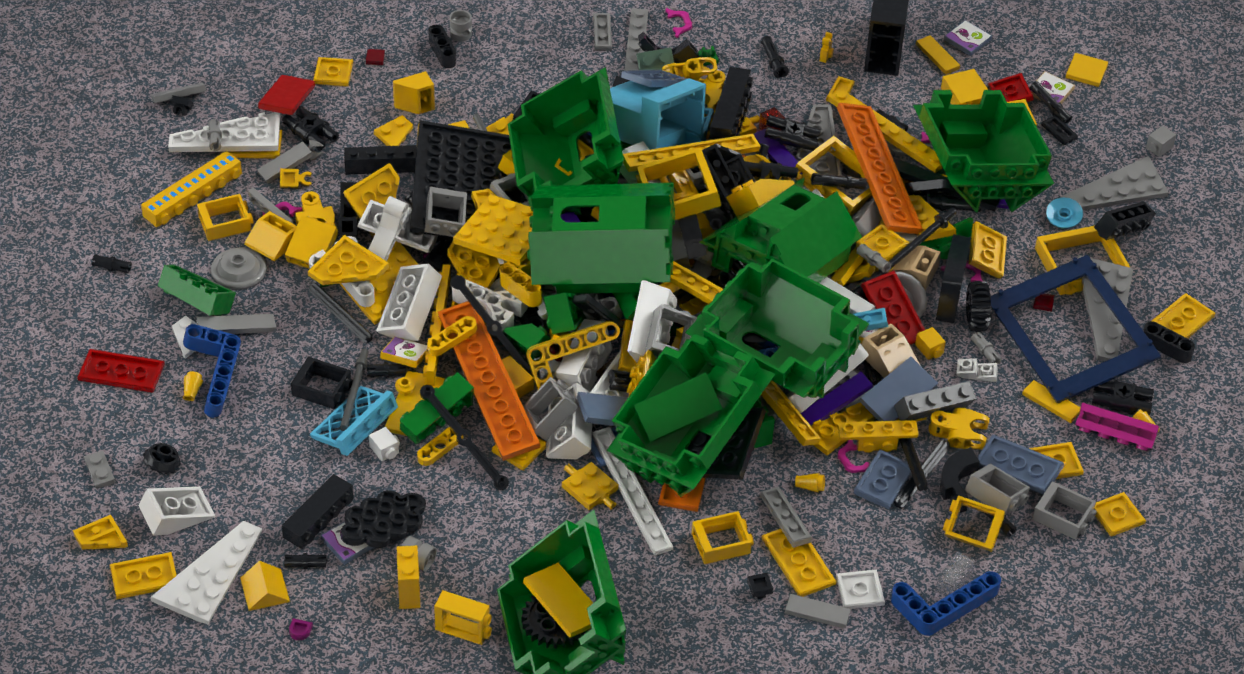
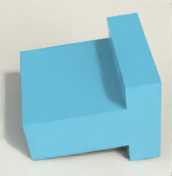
[610,78,706,150]

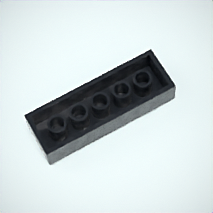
[709,67,753,140]

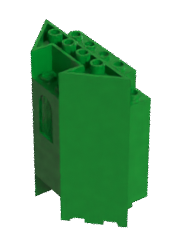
[508,67,624,215]
[913,90,1054,213]
[699,177,862,283]
[527,183,675,294]
[685,259,869,398]
[606,334,775,497]
[497,509,626,674]

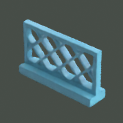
[310,386,398,456]

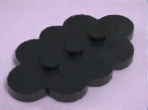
[340,490,426,548]

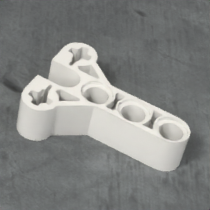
[368,196,412,261]
[309,236,375,307]
[452,279,528,336]

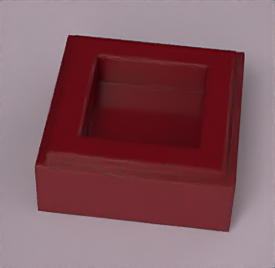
[366,49,385,65]
[1033,293,1055,312]

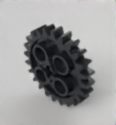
[521,596,586,649]

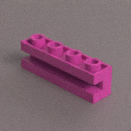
[1075,402,1159,451]

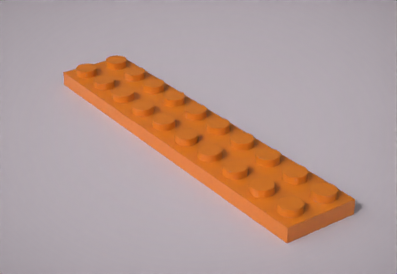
[837,102,923,234]
[438,301,541,461]

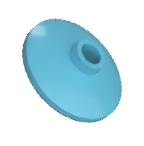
[1046,197,1083,229]

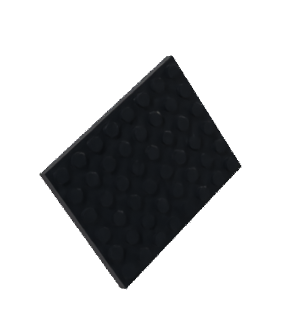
[410,120,524,239]

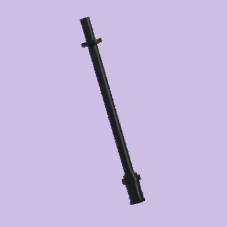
[850,207,957,297]

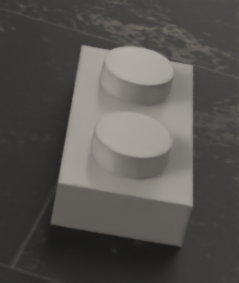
[84,451,115,489]

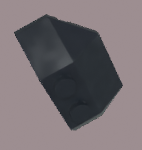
[702,143,755,217]

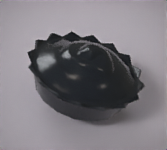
[143,443,181,474]

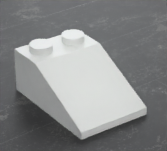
[138,486,215,536]

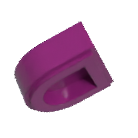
[289,618,313,640]

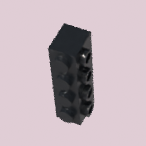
[344,145,417,175]
[1094,201,1156,240]
[282,474,354,549]

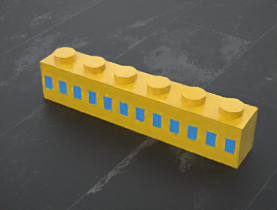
[141,151,242,227]

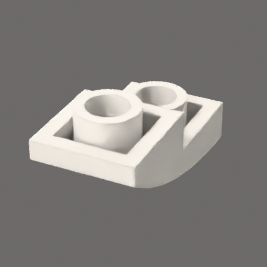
[957,358,998,382]

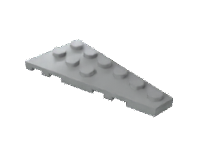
[791,104,842,182]
[1060,156,1169,210]
[1077,255,1133,361]

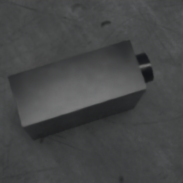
[864,0,909,76]

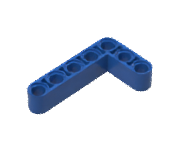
[183,324,241,418]
[891,571,1001,636]

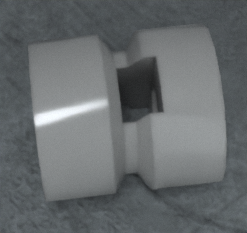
[449,10,472,42]
[402,536,437,572]

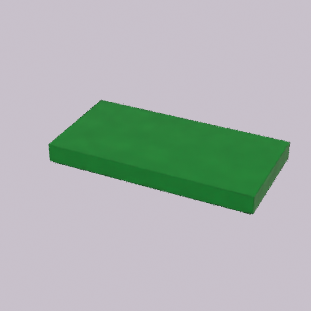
[633,372,723,442]

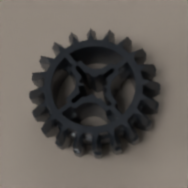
[965,281,991,332]

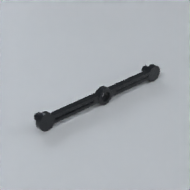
[451,275,538,377]
[420,385,509,490]

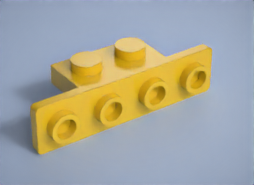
[838,420,918,453]

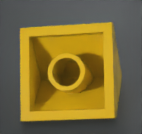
[240,561,290,611]

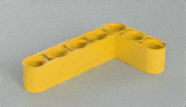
[499,257,542,307]
[526,321,620,390]

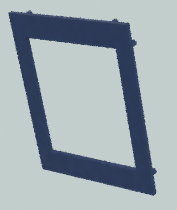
[991,255,1161,403]

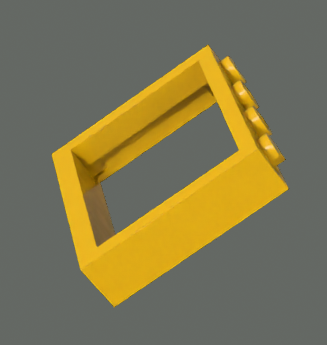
[795,136,873,216]
[635,147,721,220]
[1035,226,1130,295]

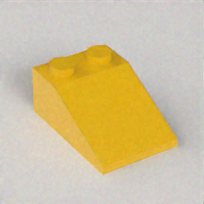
[726,179,795,216]

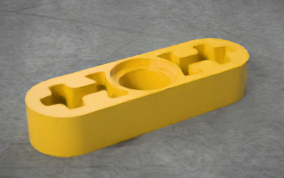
[427,316,477,356]
[417,427,464,466]

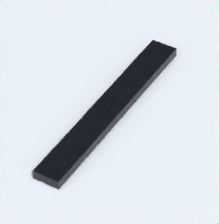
[893,157,1001,212]

